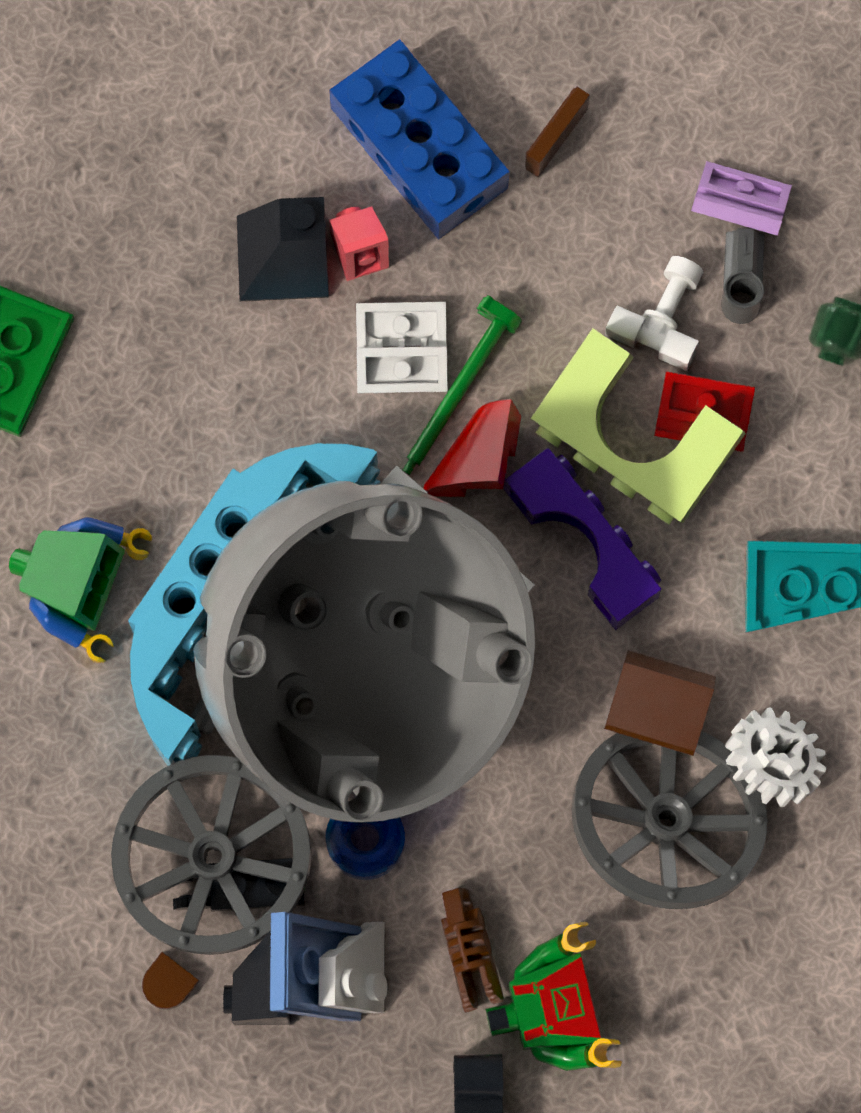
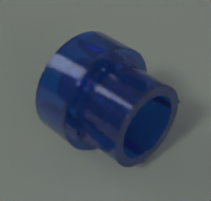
[325,817,405,880]

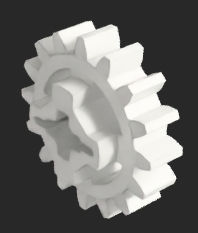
[725,708,826,807]

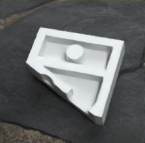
[319,922,388,1013]

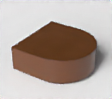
[142,952,200,1010]

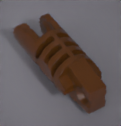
[441,888,504,1013]

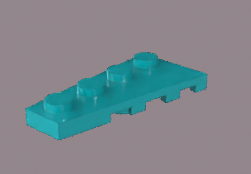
[745,541,861,633]

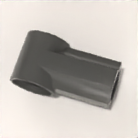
[721,228,765,324]

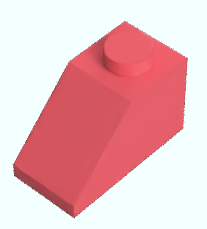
[329,206,389,281]

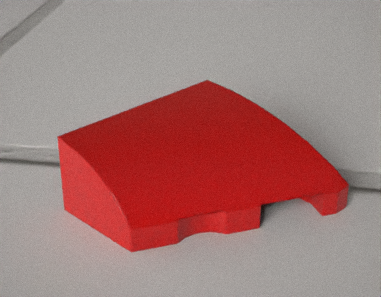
[423,399,522,497]

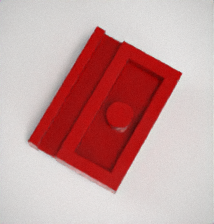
[654,372,755,452]

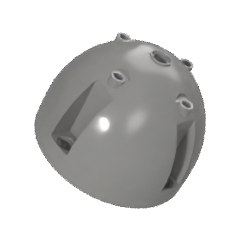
[193,481,535,822]

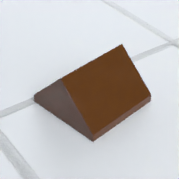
[604,650,716,756]

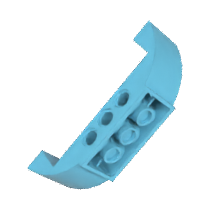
[128,443,381,766]

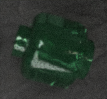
[808,297,861,366]

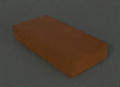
[525,87,590,177]

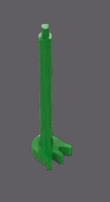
[402,295,522,475]

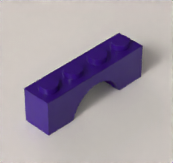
[504,448,661,631]

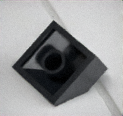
[237,197,329,302]
[223,930,291,1025]

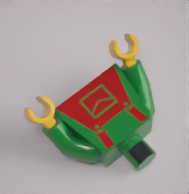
[485,922,622,1071]

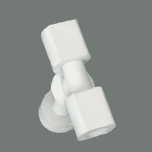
[605,256,703,371]

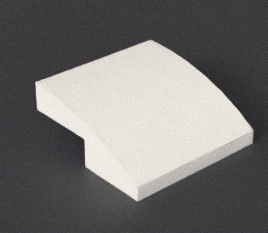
[356,302,448,393]

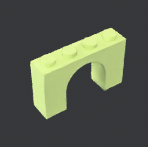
[531,328,746,525]

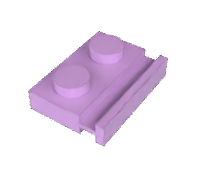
[691,161,792,236]

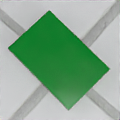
[0,286,74,437]

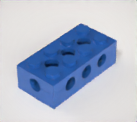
[329,39,510,240]

